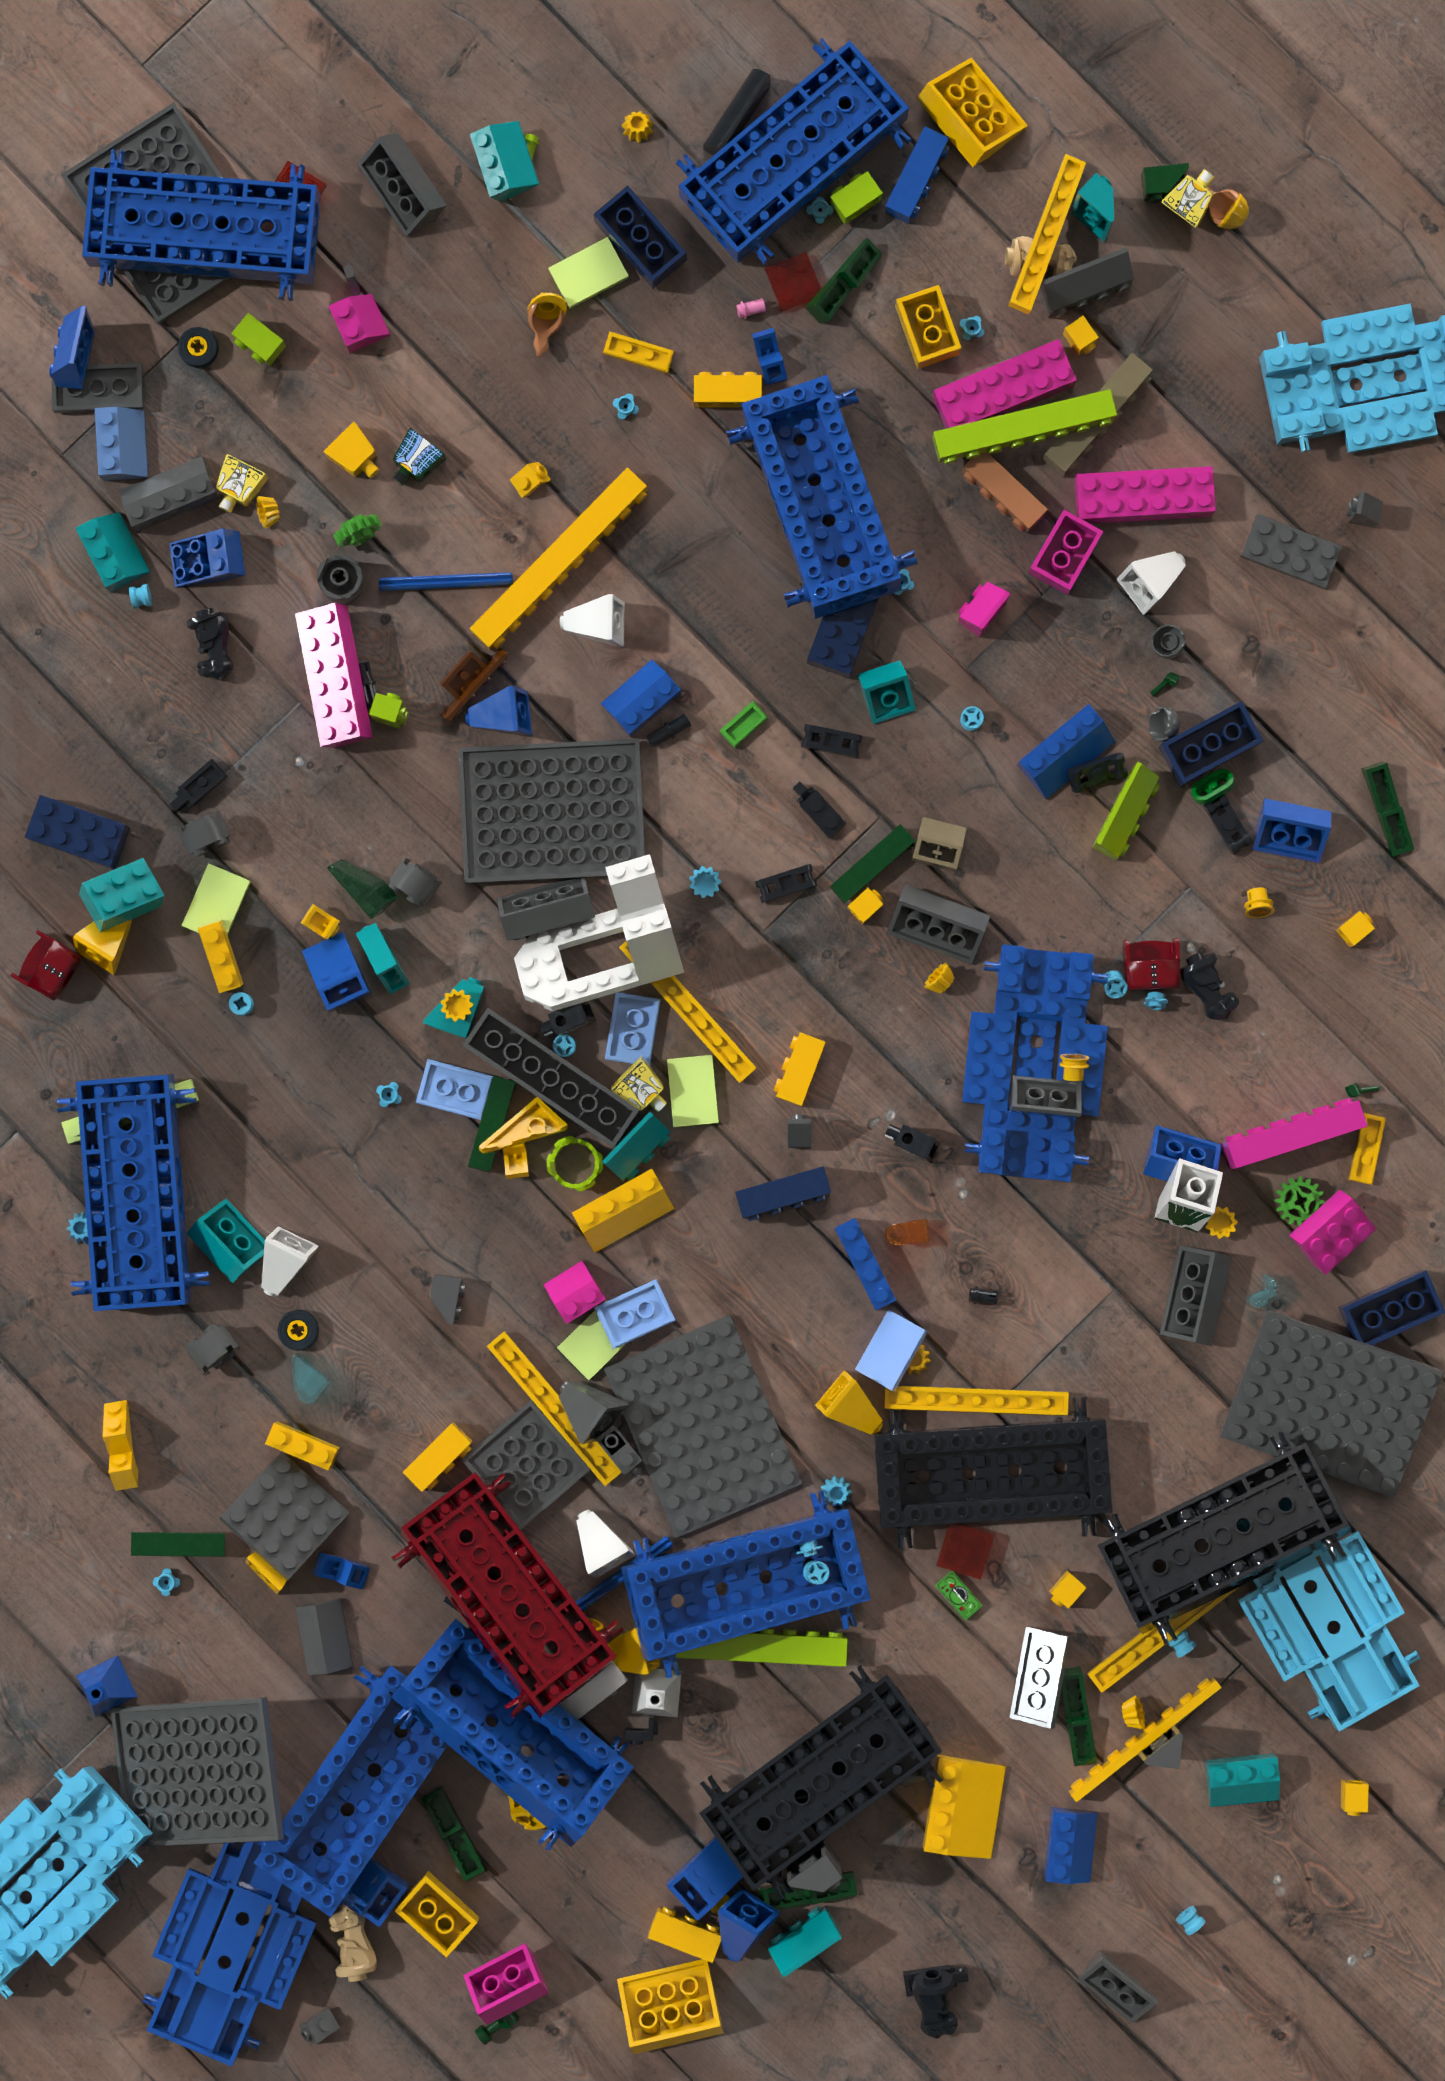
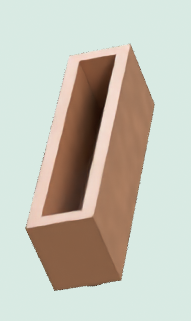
[962,452,1048,533]

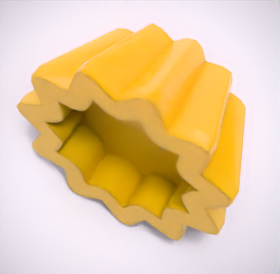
[622,111,654,143]
[256,496,280,529]
[924,963,955,993]
[440,989,473,1022]
[1205,1206,1238,1239]
[907,1345,931,1375]
[1122,1695,1146,1729]

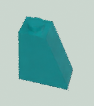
[356,922,410,995]
[423,977,486,1039]

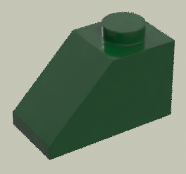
[1141,163,1189,203]

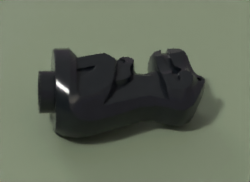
[186,608,234,681]
[1180,951,1239,1020]
[912,1968,958,2039]

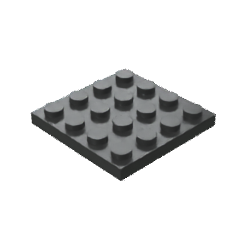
[462,1399,591,1529]
[219,1452,350,1581]

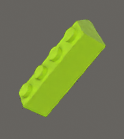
[1092,762,1160,860]

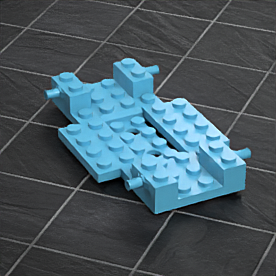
[1259,303,1445,454]
[1237,1499,1420,1732]
[0,1766,153,2000]

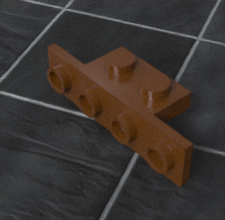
[439,648,509,721]

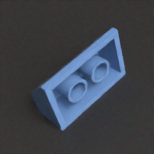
[95,407,148,481]

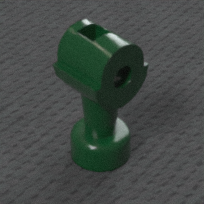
[475,2012,520,2045]

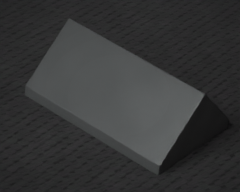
[1009,1075,1082,1118]
[296,1598,353,1675]
[1138,1725,1183,1769]
[1078,1950,1158,2023]

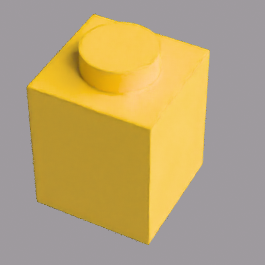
[1063,316,1099,356]
[847,888,883,925]
[1336,911,1375,947]
[1049,1571,1086,1609]
[1341,1780,1369,1816]

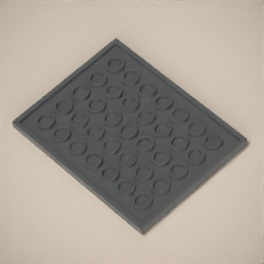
[61,102,231,325]
[458,739,645,884]
[1220,1309,1444,1498]
[604,1315,802,1538]
[111,1697,284,1846]

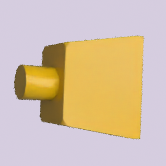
[323,422,379,479]

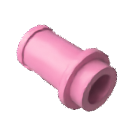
[736,298,766,319]

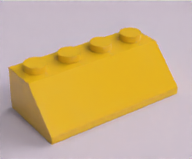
[572,1169,675,1253]

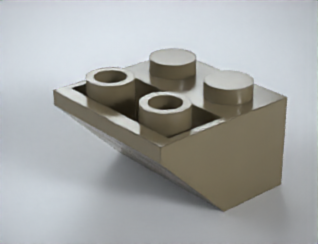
[911,817,967,872]

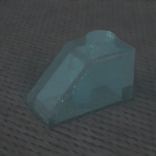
[291,1353,332,1404]

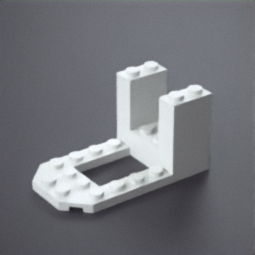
[514,854,684,1011]

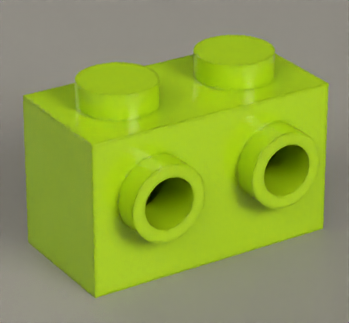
[830,171,883,225]
[231,313,286,367]
[369,693,409,729]

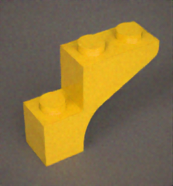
[103,1400,139,1491]

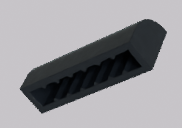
[703,69,770,156]

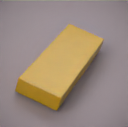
[603,332,674,374]
[1349,1113,1386,1185]

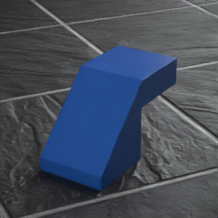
[752,328,787,385]
[312,1552,370,1590]

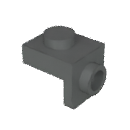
[299,2007,340,2044]

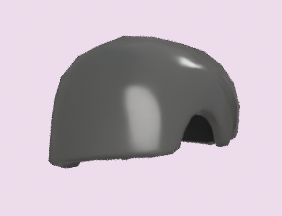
[1151,624,1185,659]
[1149,706,1180,741]

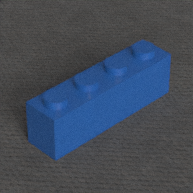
[884,126,950,224]
[834,1218,896,1310]

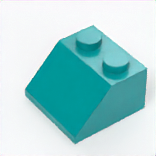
[857,660,916,724]

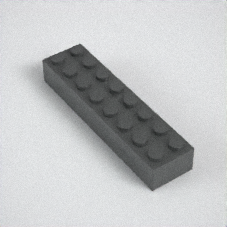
[462,1008,640,1148]

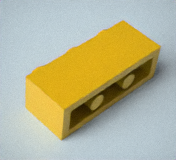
[694,372,762,408]
[198,920,244,993]
[773,1032,825,1107]
[265,1421,340,1471]
[403,1422,473,1492]
[648,1906,721,1963]

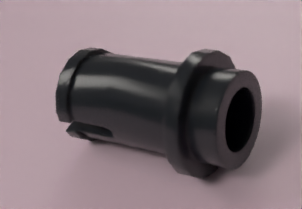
[969,1286,998,1305]

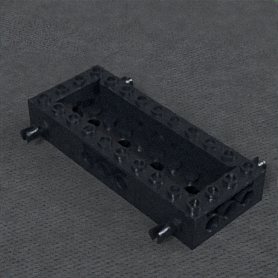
[874,1397,1113,1549]
[1098,1432,1352,1646]
[699,1665,943,1900]

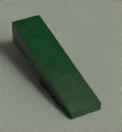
[805,238,882,323]
[1361,761,1414,857]
[830,824,915,904]
[468,1076,516,1173]
[131,1532,225,1557]
[1061,1666,1097,1766]
[421,1787,488,1882]
[759,1871,857,1910]

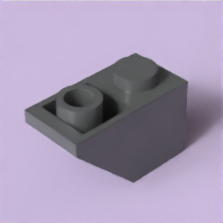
[1346,491,1383,528]
[788,1115,811,1148]
[430,1274,466,1325]
[596,1425,642,1475]

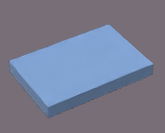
[605,992,661,1066]
[416,1059,493,1120]
[594,1279,676,1349]
[855,1309,928,1392]

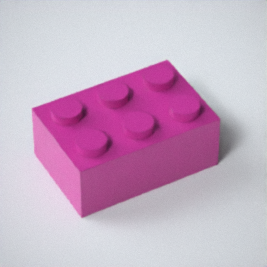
[1028,510,1104,595]
[1289,1190,1376,1275]
[463,1943,549,2025]

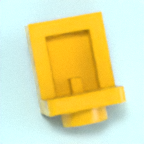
[510,462,550,498]
[301,904,340,940]
[502,1143,529,1179]

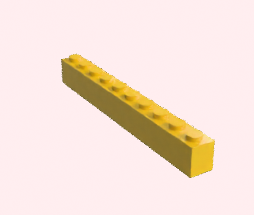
[469,467,648,651]

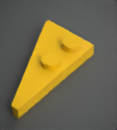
[479,1097,568,1154]

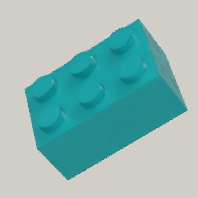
[79,858,165,932]

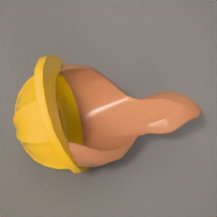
[1207,187,1249,229]
[528,292,567,357]

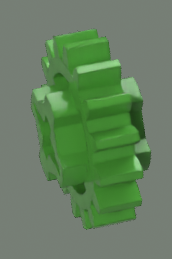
[333,514,382,547]
[1274,1177,1325,1226]

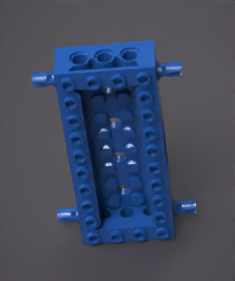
[676,38,911,265]
[82,149,321,301]
[726,375,918,619]
[56,1074,211,1311]
[621,1490,871,1678]
[391,1618,634,1850]
[254,1665,450,1917]

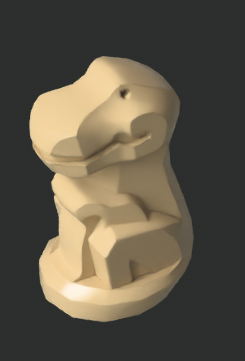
[1005,236,1077,277]
[328,1906,377,1982]

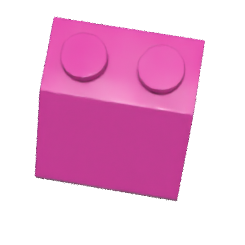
[328,294,390,353]
[958,582,1010,637]
[544,1260,606,1324]

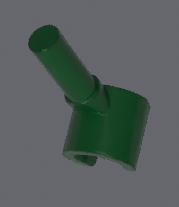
[1150,672,1180,697]
[1345,1083,1379,1098]

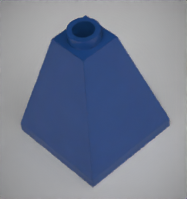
[465,686,533,736]
[76,1655,138,1717]
[718,1888,781,1962]

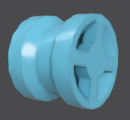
[129,584,152,609]
[960,706,984,731]
[1102,970,1127,999]
[229,992,254,1016]
[553,1034,576,1058]
[803,1560,829,1585]
[1169,1629,1196,1658]
[1176,1906,1206,1935]

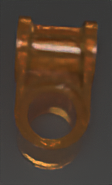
[885,1219,930,1245]

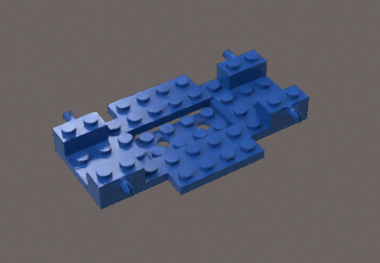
[962,944,1108,1182]
[142,1842,325,2067]

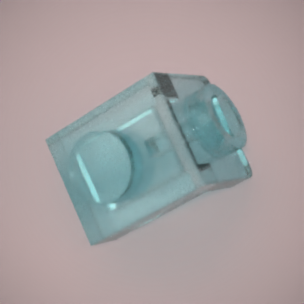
[1245,1274,1278,1308]

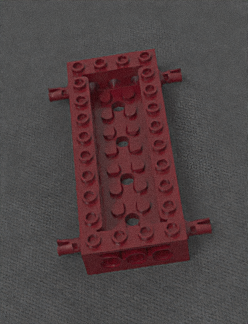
[391,1472,624,1719]

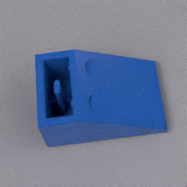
[169,528,245,588]
[302,932,372,1012]
[667,1837,743,1921]
[351,1857,409,1928]

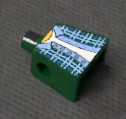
[393,428,446,486]

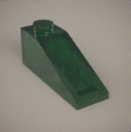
[327,859,398,919]

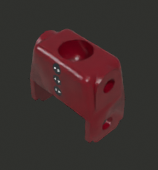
[10,930,81,1001]
[1122,938,1180,991]

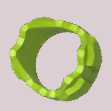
[547,1136,604,1192]

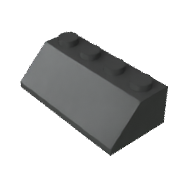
[357,132,447,237]
[1038,247,1134,318]
[119,456,219,532]
[497,877,595,941]
[887,884,990,965]
[1160,1245,1232,1346]
[787,1839,842,1892]

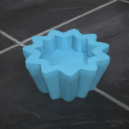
[689,866,722,898]
[66,1211,88,1244]
[821,1475,853,1509]

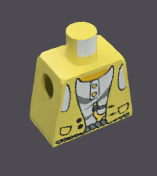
[1162,169,1215,228]
[216,454,268,513]
[611,1056,667,1112]

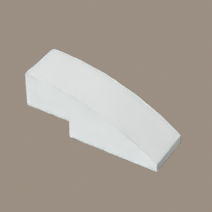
[559,1662,628,1720]

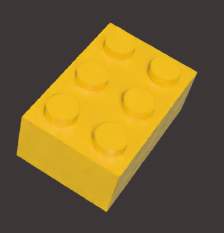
[895,285,961,370]
[395,1871,479,1958]

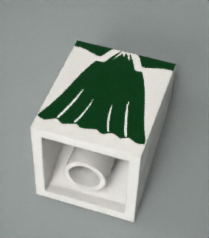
[1154,1159,1223,1233]

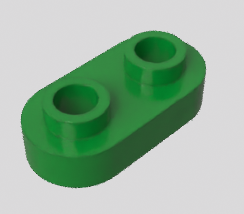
[1191,769,1234,804]

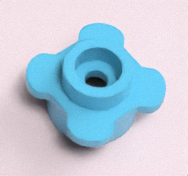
[806,197,833,224]
[959,316,984,341]
[613,393,639,420]
[894,569,914,595]
[1144,992,1168,1010]
[376,1082,402,1107]
[796,1540,823,1557]
[153,1568,180,1596]

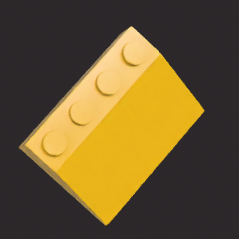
[917,57,1028,167]
[923,1755,1006,1859]
[617,1959,724,2054]

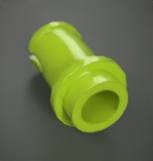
[525,134,540,159]

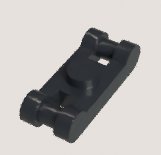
[800,724,862,759]
[1067,753,1128,793]
[1203,794,1253,855]
[755,864,818,904]

